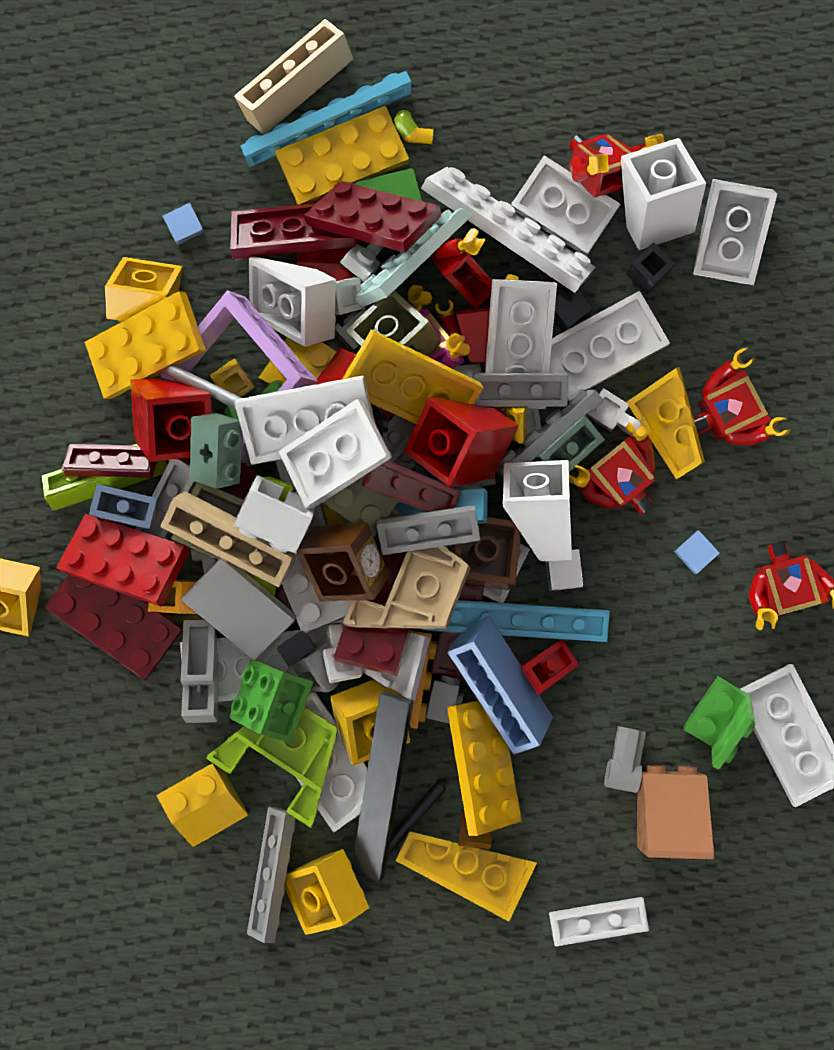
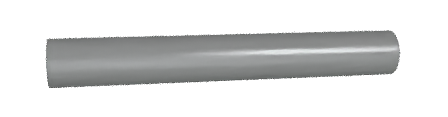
[168,365,241,409]

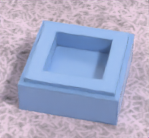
[163,203,204,245]
[674,530,719,574]

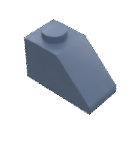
[89,484,159,530]

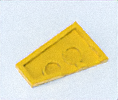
[626,367,705,479]

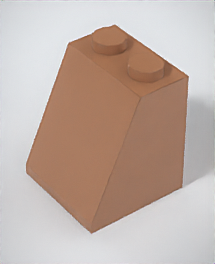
[637,765,714,859]

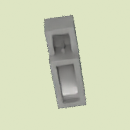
[181,620,218,723]

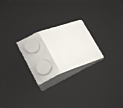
[693,179,777,286]
[249,256,337,347]

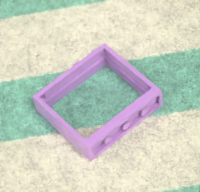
[160,290,318,463]

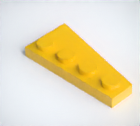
[395,832,537,922]

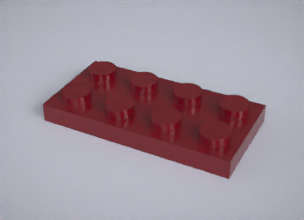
[304,181,441,253]
[230,203,355,259]
[334,541,412,677]
[45,575,183,680]

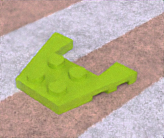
[206,706,338,827]

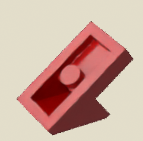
[520,639,579,695]

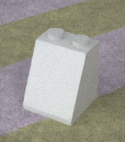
[621,138,706,250]
[503,460,572,561]

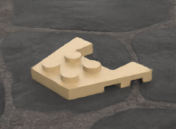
[343,508,470,629]

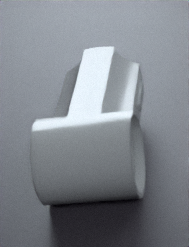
[604,726,646,793]

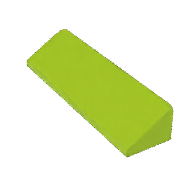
[42,444,168,511]

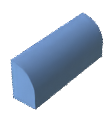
[448,616,553,754]

